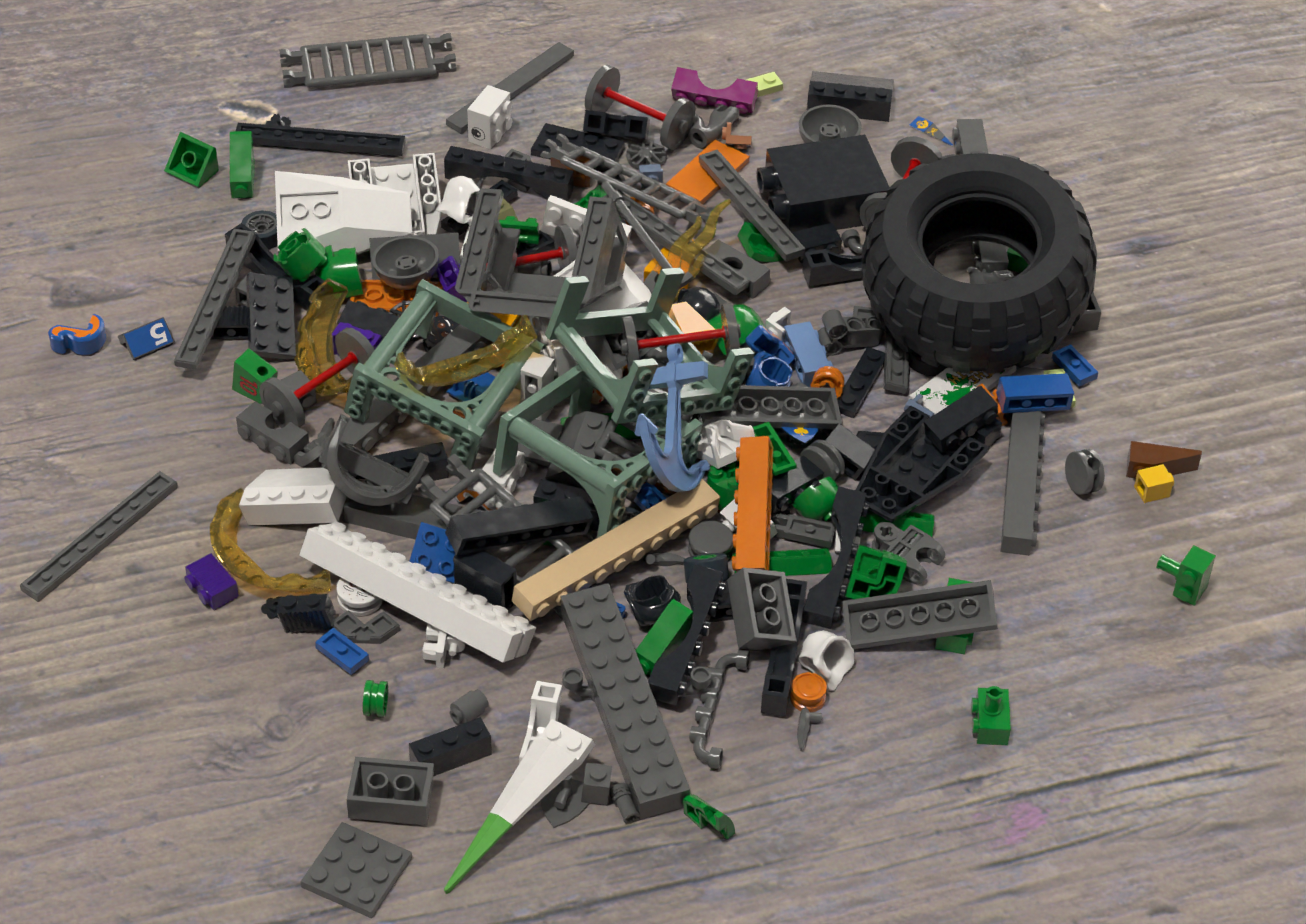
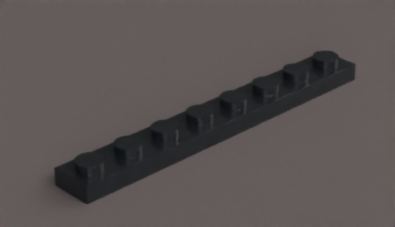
[236,122,406,156]

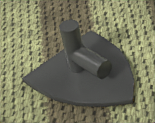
[541,774,589,828]

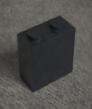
[453,551,517,610]

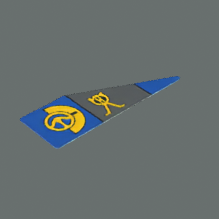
[909,116,953,146]

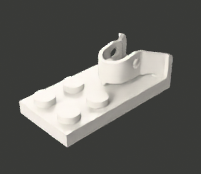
[541,195,632,258]
[697,418,755,469]

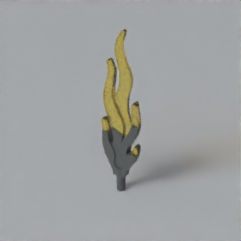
[644,199,731,304]

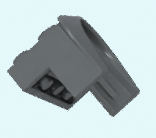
[319,414,429,506]

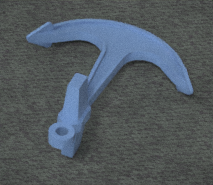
[635,343,710,492]

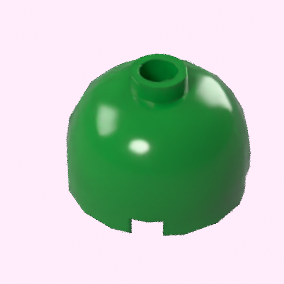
[793,477,838,522]

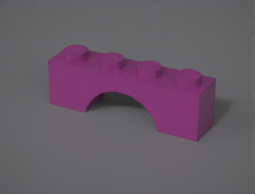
[671,67,759,114]

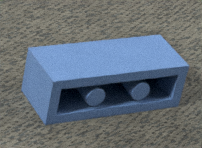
[784,321,833,387]

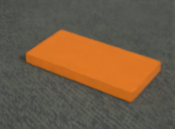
[666,140,750,204]
[350,279,443,317]

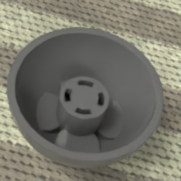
[799,105,862,143]
[372,236,439,291]

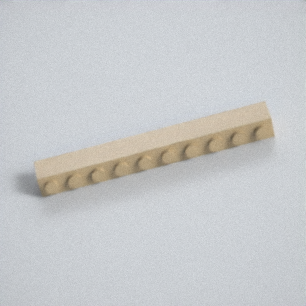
[512,479,720,621]

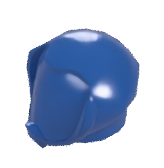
[746,351,793,387]

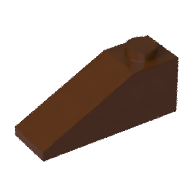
[1126,441,1202,478]

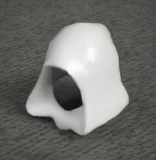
[436,176,480,226]
[799,630,855,691]

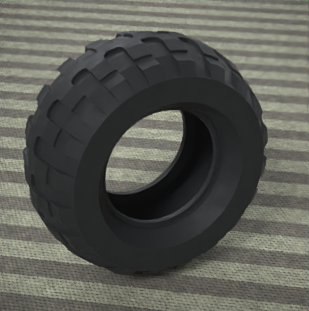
[862,152,1097,374]

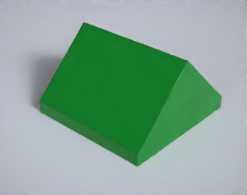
[164,132,219,187]

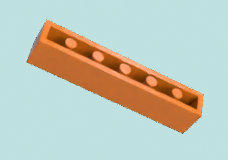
[732,436,773,572]

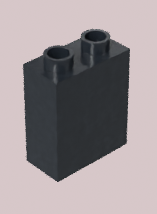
[756,134,890,233]

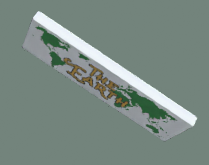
[909,366,1016,415]

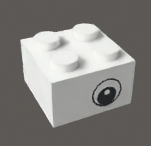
[467,85,512,149]

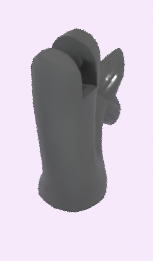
[689,104,740,148]

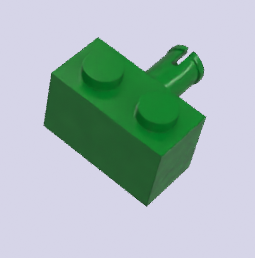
[1156,545,1216,606]
[971,686,1011,746]

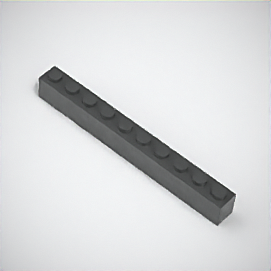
[952,119,1008,273]
[329,312,501,451]
[1000,366,1045,556]

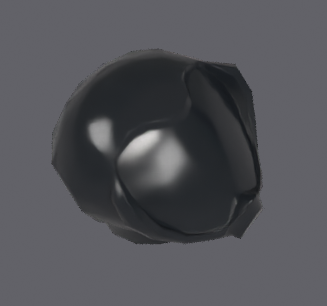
[677,286,720,321]
[624,575,681,626]

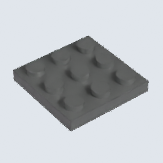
[301,822,412,919]

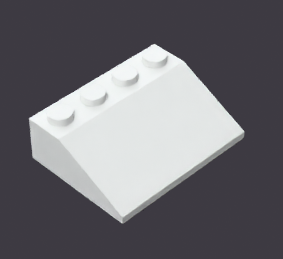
[239,467,353,525]

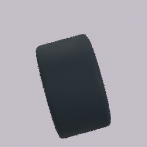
[683,553,729,583]

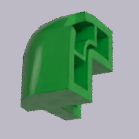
[314,245,364,299]
[707,304,765,355]
[845,545,907,599]

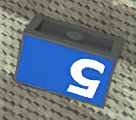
[117,317,175,360]

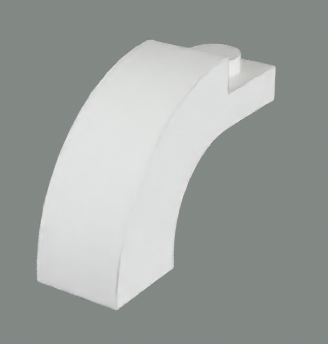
[519,681,562,764]

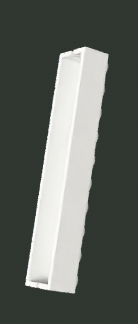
[299,522,536,662]

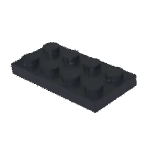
[531,123,625,172]
[246,272,296,360]

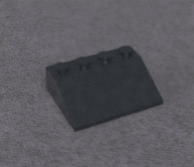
[807,71,894,122]

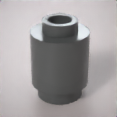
[449,689,489,724]

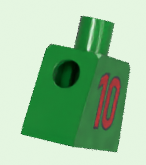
[232,348,278,404]

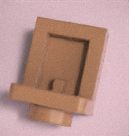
[722,122,752,149]

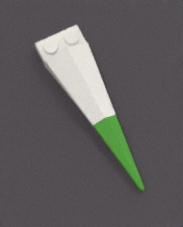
[444,719,596,894]

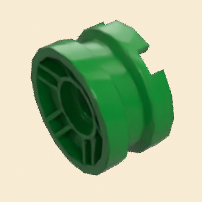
[363,680,389,717]

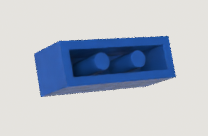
[996,373,1074,413]

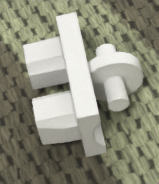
[423,623,465,669]

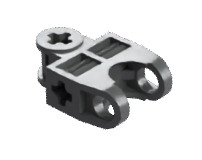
[872,522,946,584]

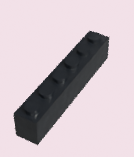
[445,496,594,555]

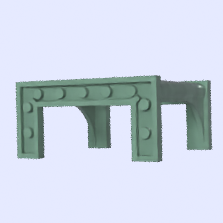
[545,268,755,424]
[344,279,545,470]
[493,364,703,538]

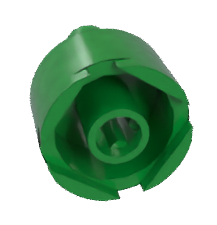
[273,228,327,282]
[706,460,739,511]

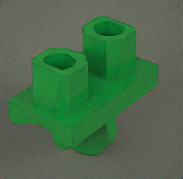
[499,216,540,248]

